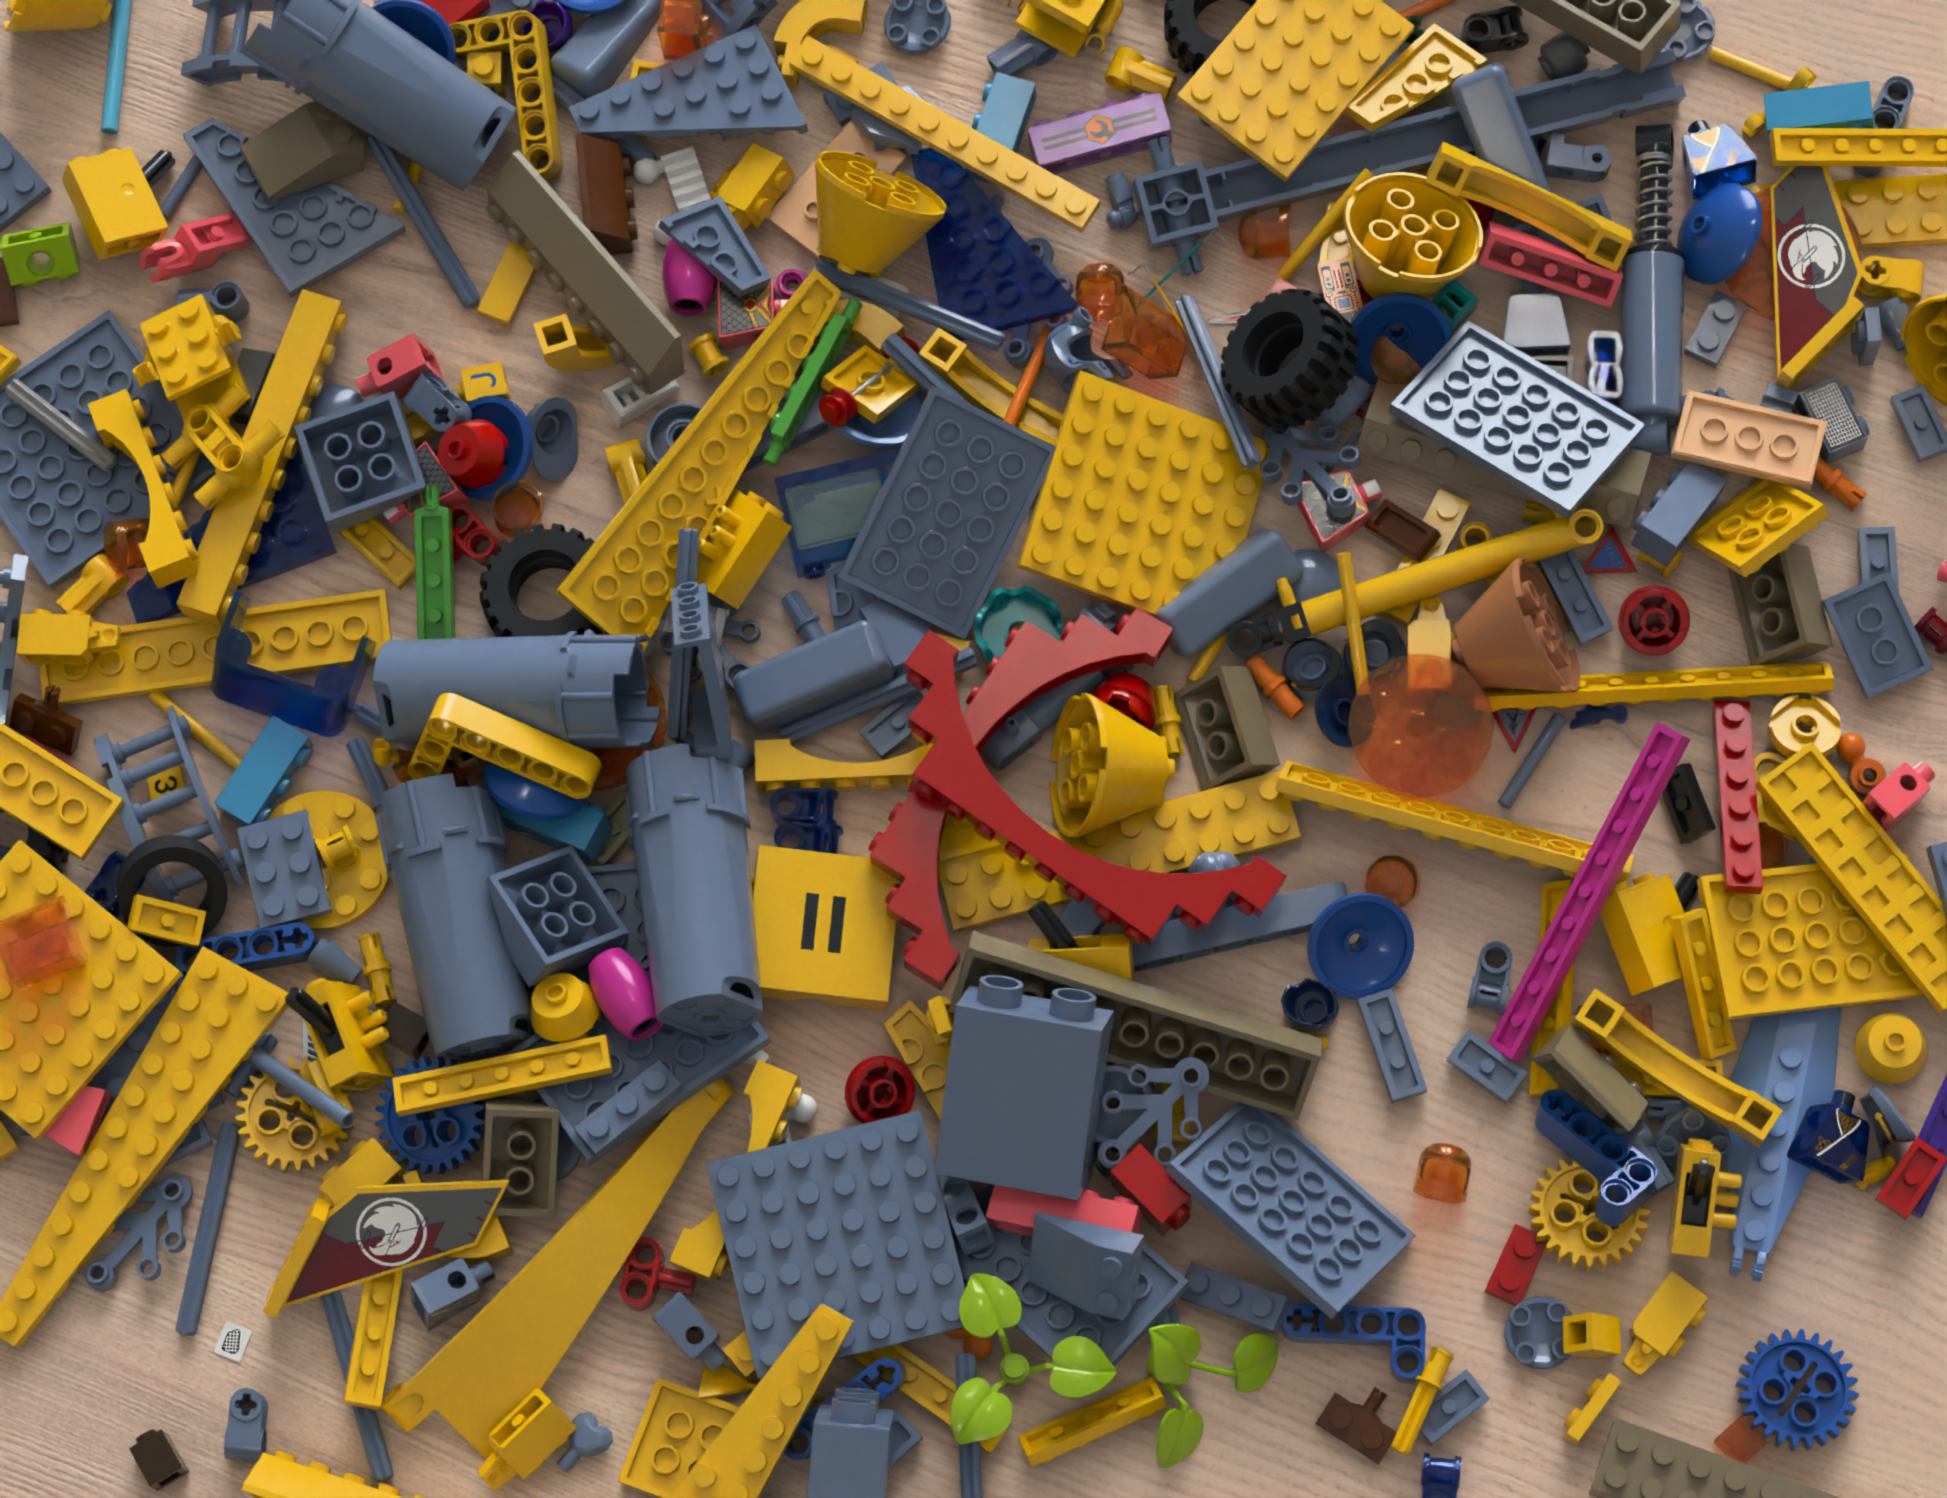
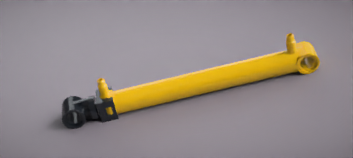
[1227,509,1604,657]

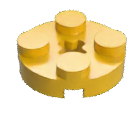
[1767,695,1841,758]

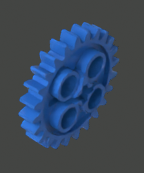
[375,1057,485,1174]
[1735,1329,1859,1451]

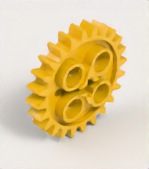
[235,1056,354,1174]
[1528,1159,1650,1272]

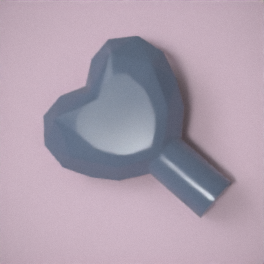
[557,1412,613,1473]

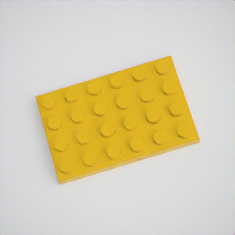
[1176,0,1415,182]
[1697,853,1925,1020]

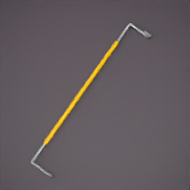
[1127,263,1203,380]

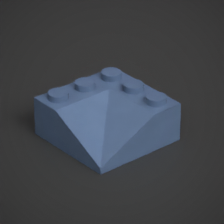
[294,391,426,533]
[486,845,629,987]

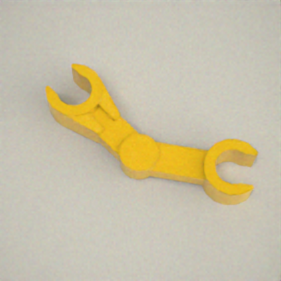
[1742,67,1818,138]

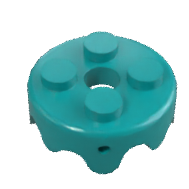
[975,586,1063,665]

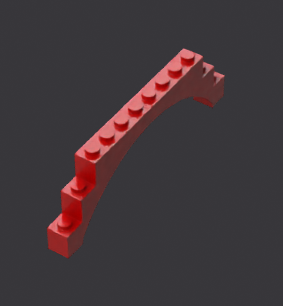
[868,607,1173,991]
[904,630,1287,946]

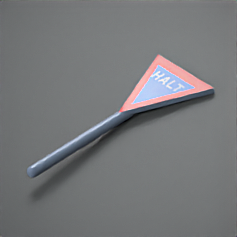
[1583,527,1638,574]

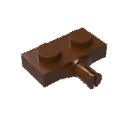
[9,685,83,755]
[1315,1387,1397,1465]

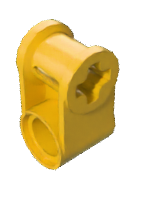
[1856,255,1924,303]

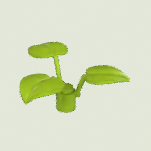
[951,1273,1116,1445]
[1147,1324,1278,1468]

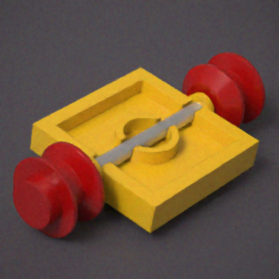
[819,337,921,427]

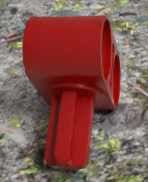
[447,503,500,566]
[620,1237,696,1311]

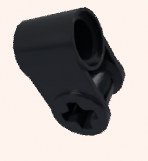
[1460,5,1529,54]

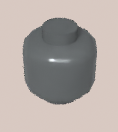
[1537,32,1591,81]

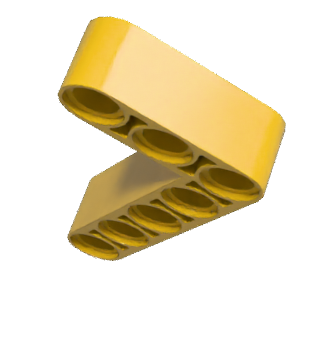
[449,10,563,181]
[408,693,601,799]

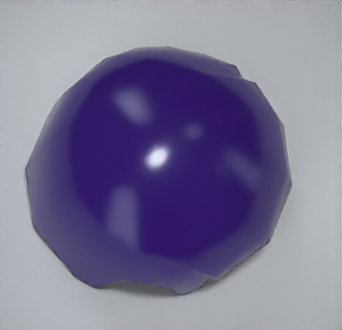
[523,0,574,52]

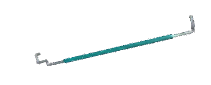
[1124,230,1228,332]

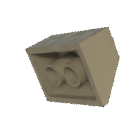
[1728,544,1833,665]
[1174,666,1281,791]
[1532,1025,1649,1134]
[481,1098,560,1218]

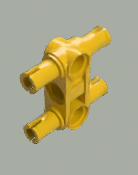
[161,381,285,510]

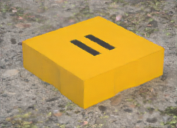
[752,845,900,1011]

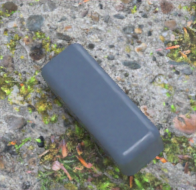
[550,0,672,99]
[1451,63,1553,220]
[1153,528,1303,658]
[732,620,894,733]

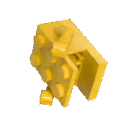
[1007,0,1123,58]
[132,293,251,419]

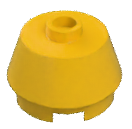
[530,973,601,1044]
[1854,1013,1928,1084]

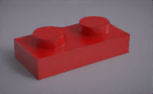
[1875,1137,1947,1220]
[1485,1224,1548,1306]

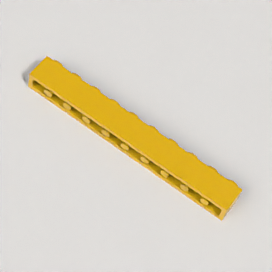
[176,289,348,627]

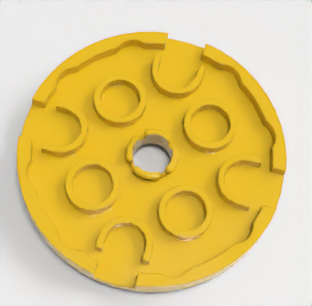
[268,790,391,930]

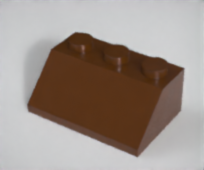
[575,134,638,255]

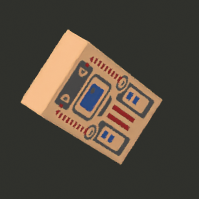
[1316,256,1363,322]

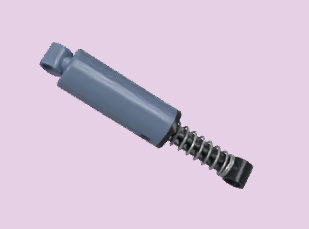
[1620,124,1685,455]

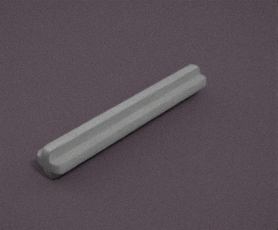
[5,379,118,472]

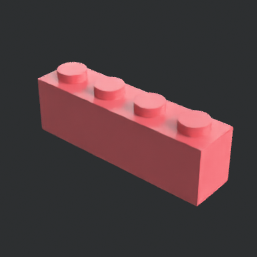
[1478,221,1623,308]
[985,1185,1143,1237]

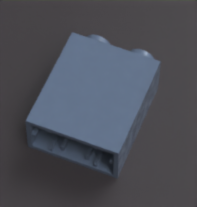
[934,975,1114,1200]
[807,1388,894,1498]

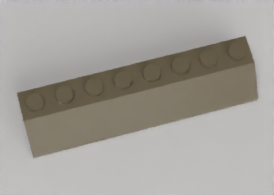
[487,150,684,395]
[1357,376,1652,529]

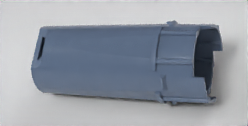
[240,0,516,192]
[373,629,661,752]
[625,743,763,1037]
[375,773,534,1062]

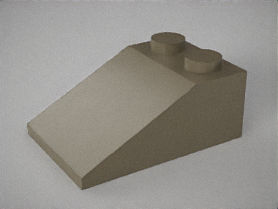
[240,101,365,201]

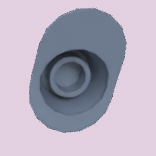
[527,397,578,481]

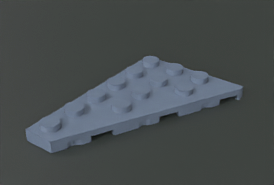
[568,24,809,139]
[183,118,406,298]

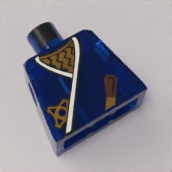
[1682,120,1757,200]
[1787,1090,1870,1184]

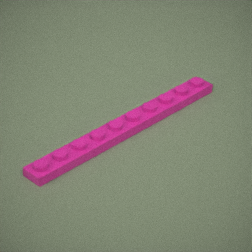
[1488,722,1691,1063]

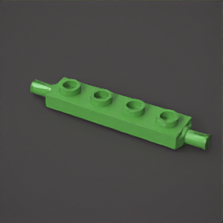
[763,298,863,467]
[414,485,455,639]

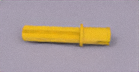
[1391,1346,1455,1455]

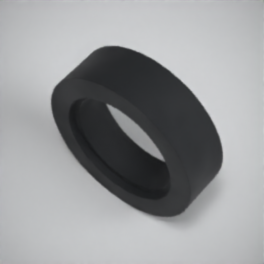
[116,835,228,947]

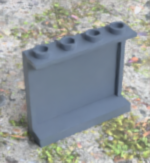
[671,582,733,759]

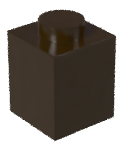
[378,1001,430,1061]
[129,1429,189,1491]

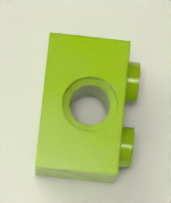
[0,222,81,286]

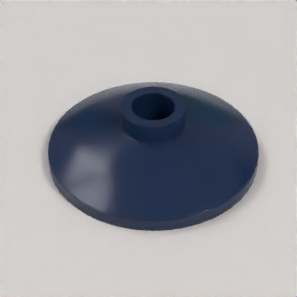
[1315,676,1375,748]

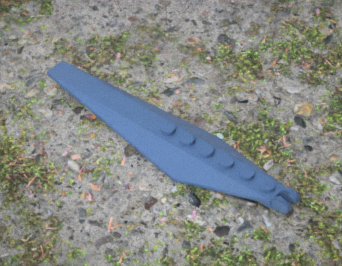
[1726,856,1841,1282]

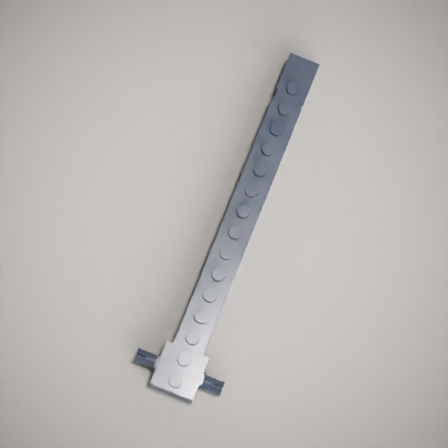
[1132,49,1686,276]

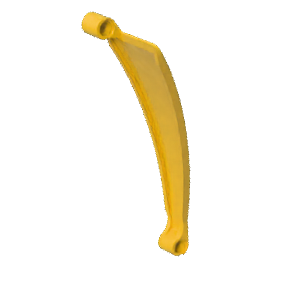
[380,1076,734,1457]

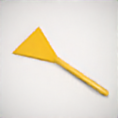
[697,1365,825,1403]

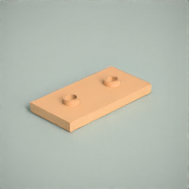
[766,120,907,260]
[1671,390,1827,490]

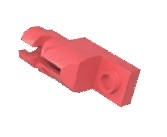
[140,212,252,283]

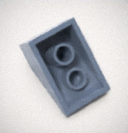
[1028,1212,1144,1320]

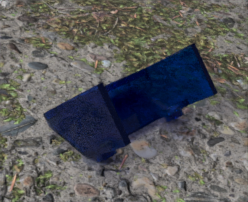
[211,591,377,738]

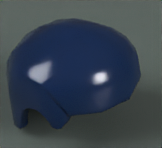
[1281,978,1339,1033]

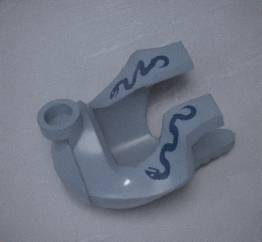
[1043,306,1134,396]

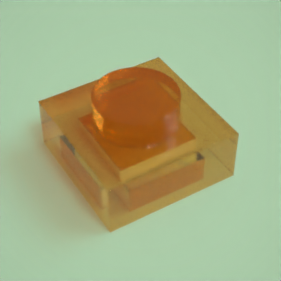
[1713,1415,1768,1464]

